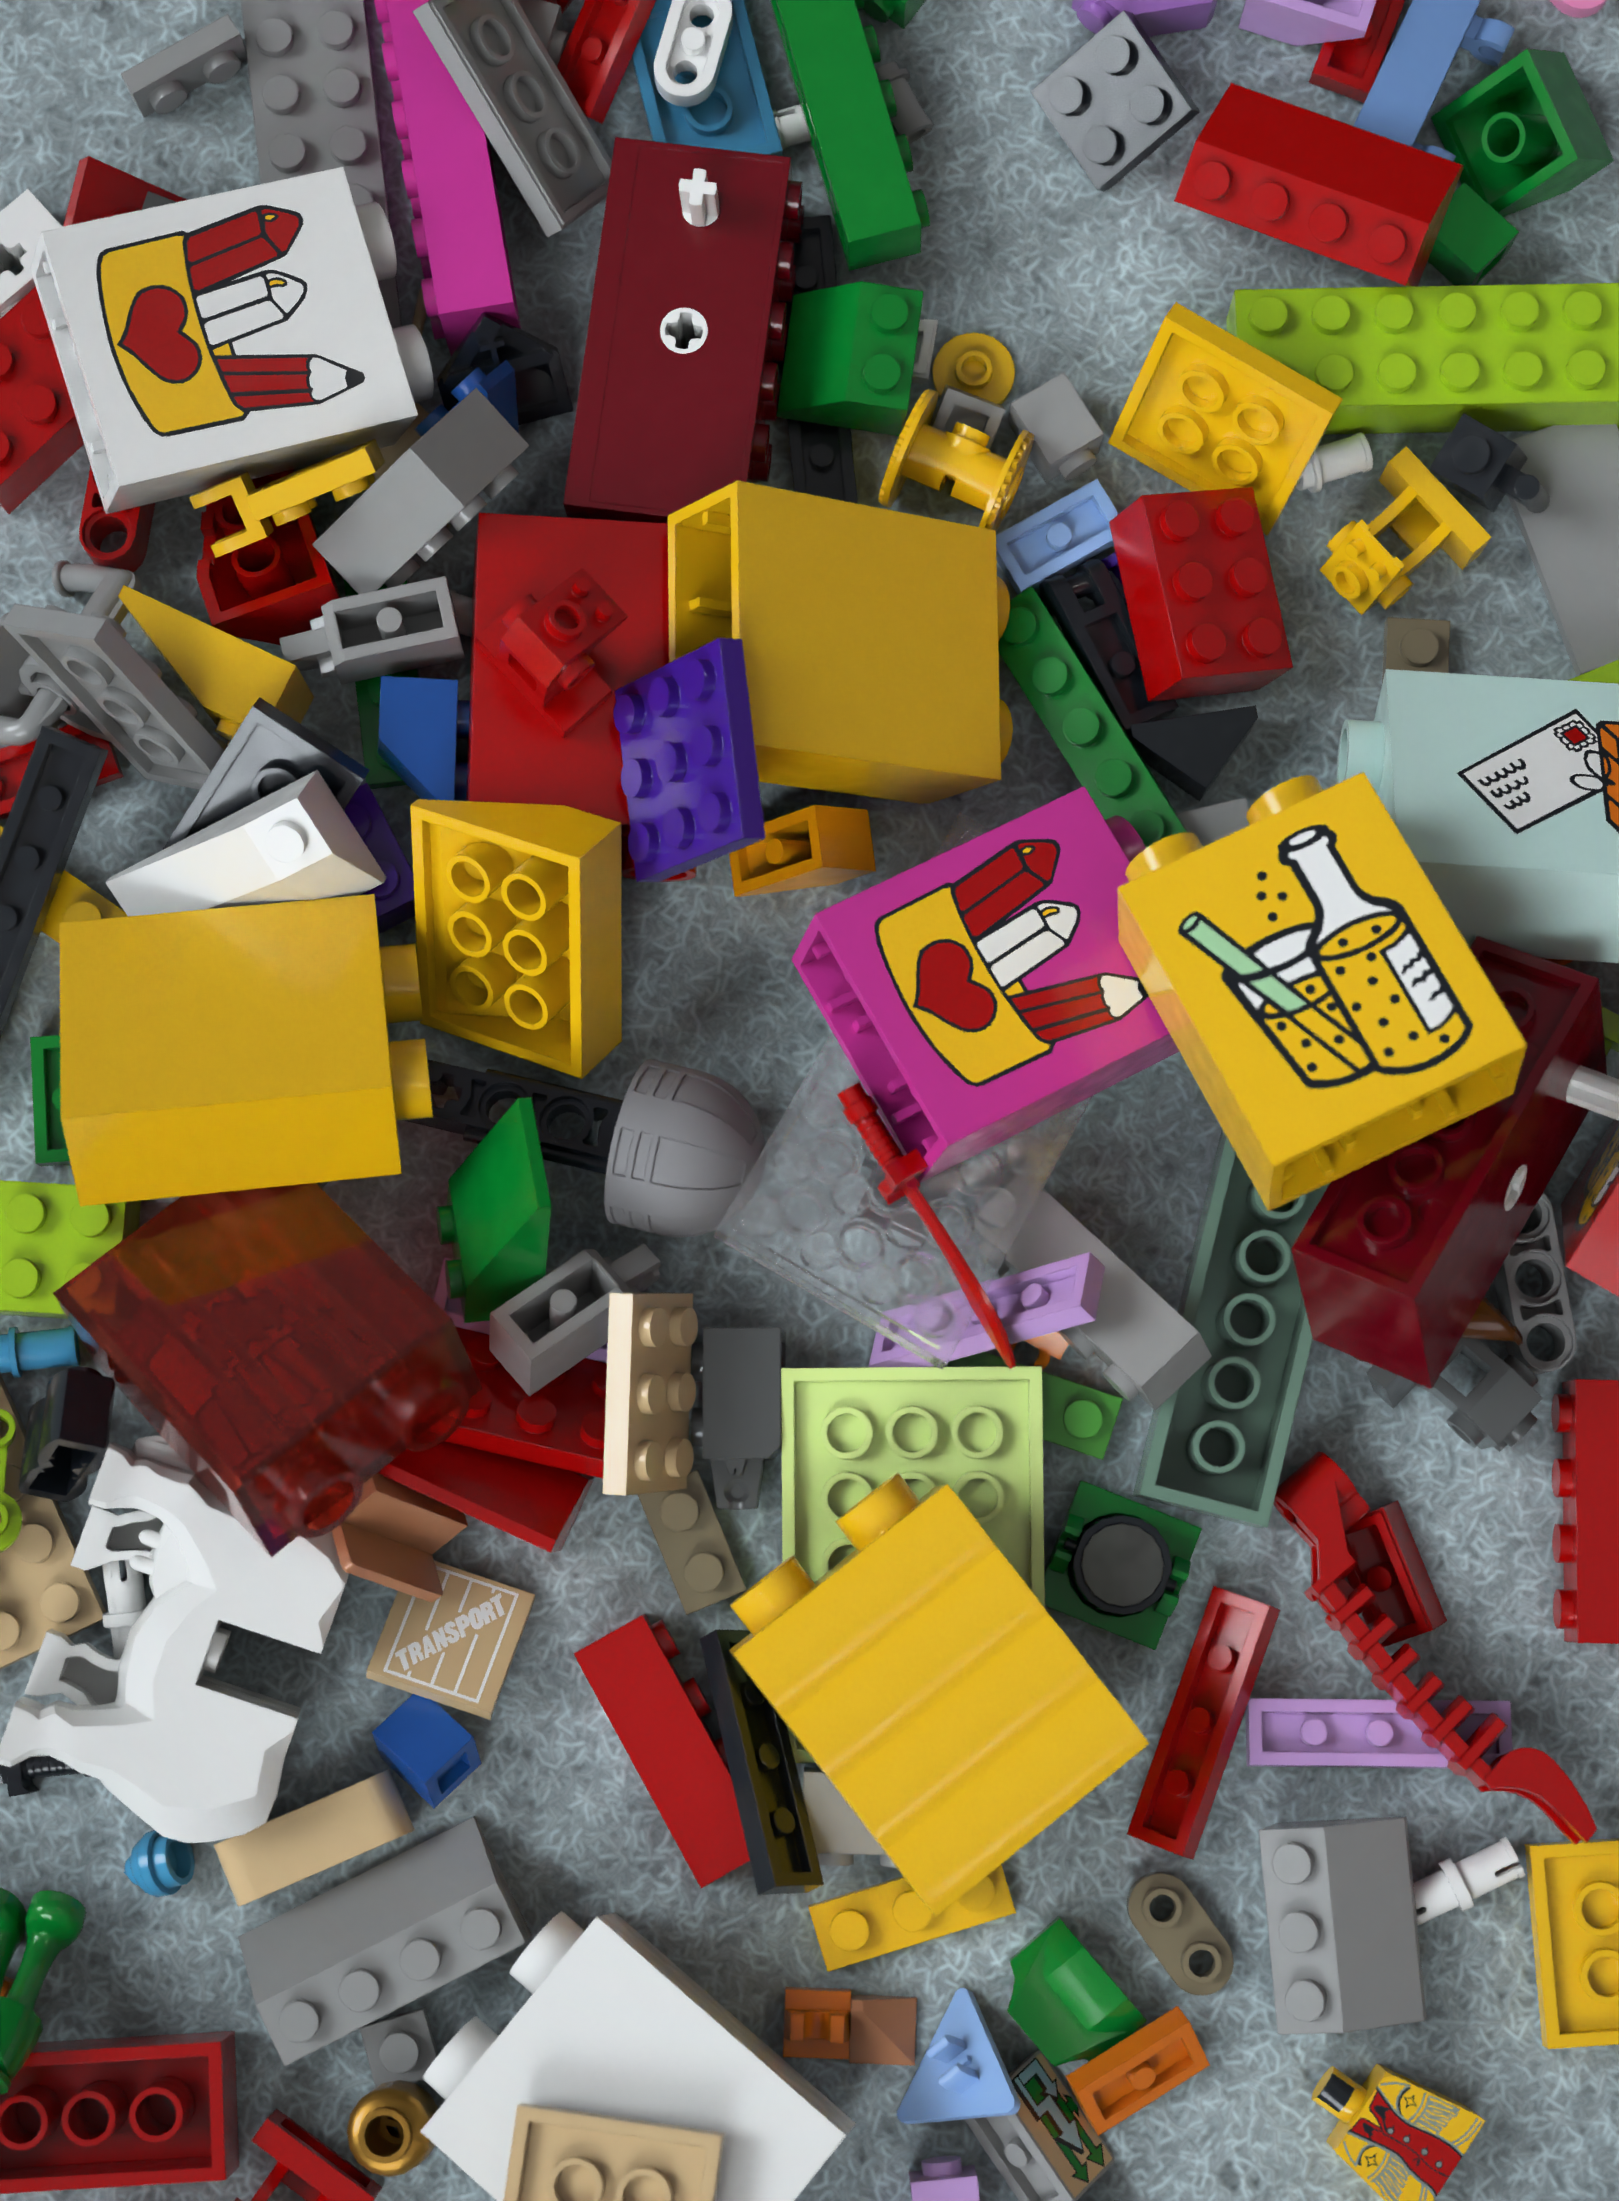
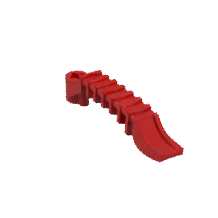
[1274,1451,1598,1845]

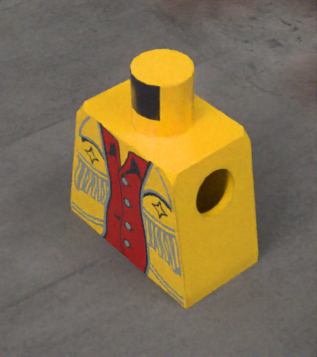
[1311,2063,1485,2201]

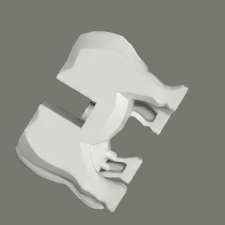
[0,1435,349,1843]

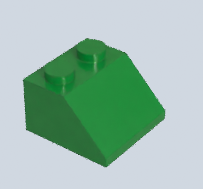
[1431,48,1614,217]
[776,281,924,436]

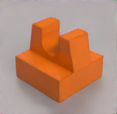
[783,1987,851,2059]

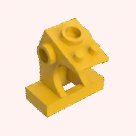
[1320,446,1492,615]

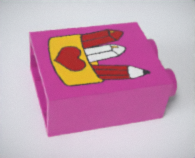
[791,786,1179,1183]

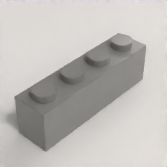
[968,1170,1212,1411]

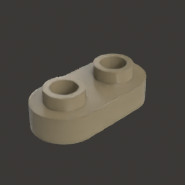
[1127,1872,1234,1996]

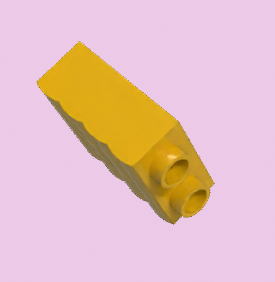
[729,1473,1150,1917]

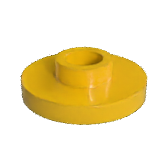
[932,333,1015,405]

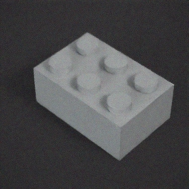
[312,388,530,594]

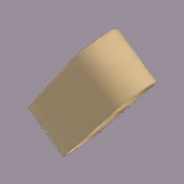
[214,1769,414,1907]

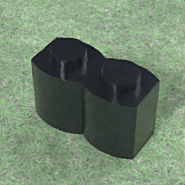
[19,1366,115,1502]

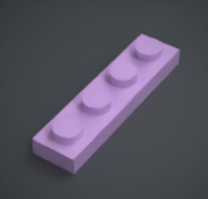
[869,1252,1105,1367]
[1245,1698,1512,1769]

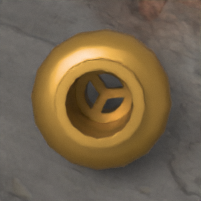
[347,2080,438,2177]

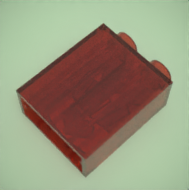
[53,1183,482,1558]

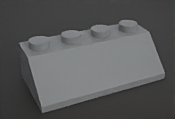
[238,1816,532,2067]

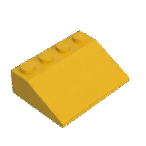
[410,799,622,1079]

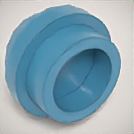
[124,1830,195,1897]

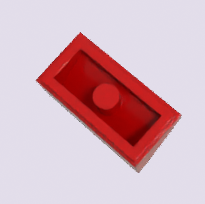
[1345,1500,1447,1647]

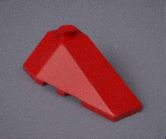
[196,469,341,645]

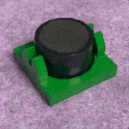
[1044,1480,1202,1650]

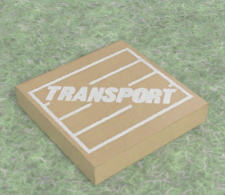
[366,1560,535,1720]

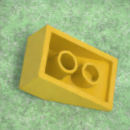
[118,585,314,745]

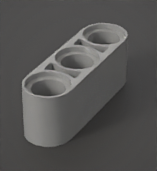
[1494,1193,1576,1374]

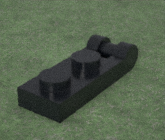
[1039,558,1179,733]

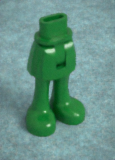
[0,1887,86,2095]

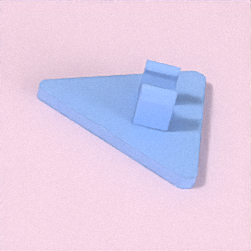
[897,1988,1020,2124]

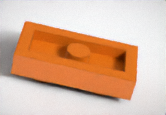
[1065,2006,1210,2136]

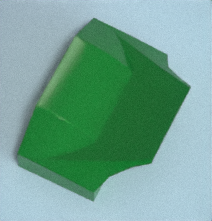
[1007,1916,1147,2067]

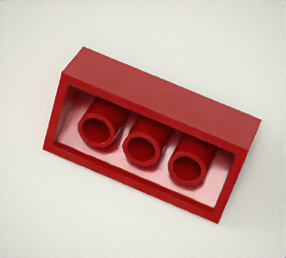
[1174,83,1464,286]
[314,1379,593,1553]

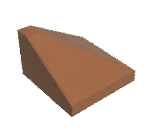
[849,1995,917,2066]

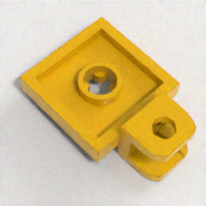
[189,439,385,558]

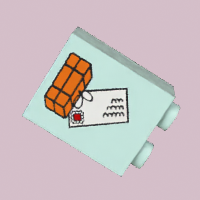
[1337,669,1619,963]

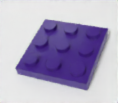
[613,638,766,882]

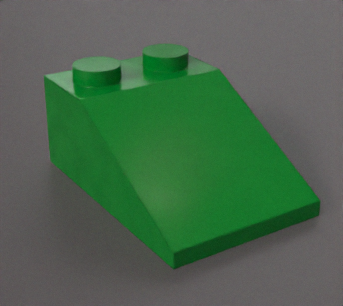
[436,1097,552,1323]

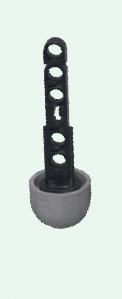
[402,1059,765,1237]

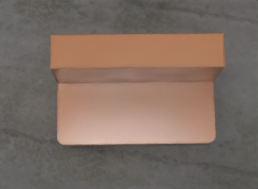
[325,1470,468,1603]

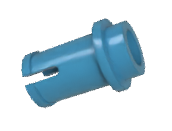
[0,1325,81,1378]

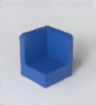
[372,1694,482,1808]

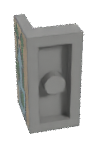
[964,2050,1114,2201]

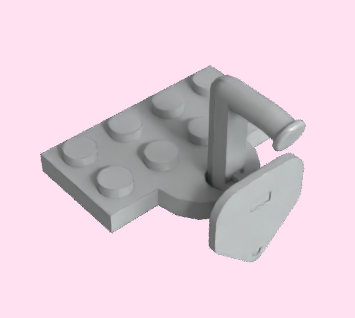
[0,560,228,790]

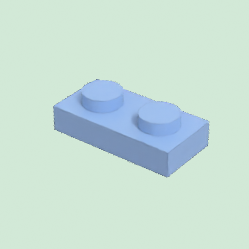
[996,479,1119,595]

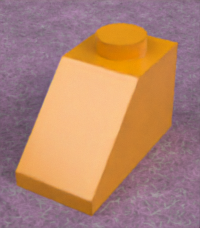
[729,805,876,897]

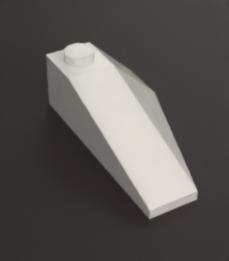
[105,770,387,916]

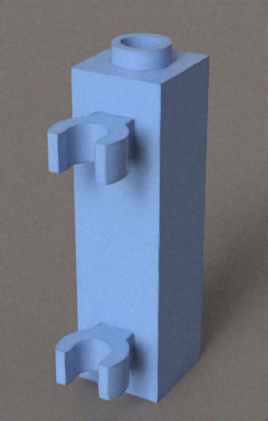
[1354,0,1515,161]

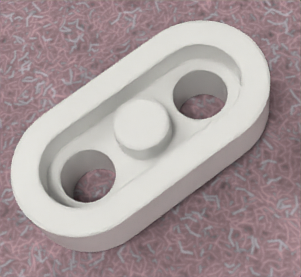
[654,0,733,107]

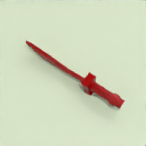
[837,1082,1016,1369]

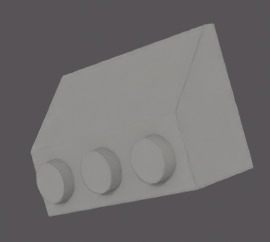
[1259,1816,1427,2035]

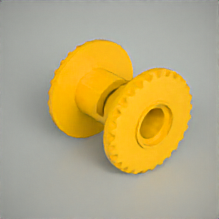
[878,389,1034,532]

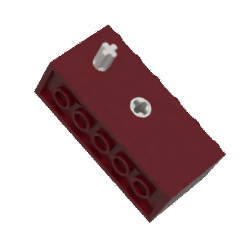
[563,137,805,523]
[1291,936,1619,1389]

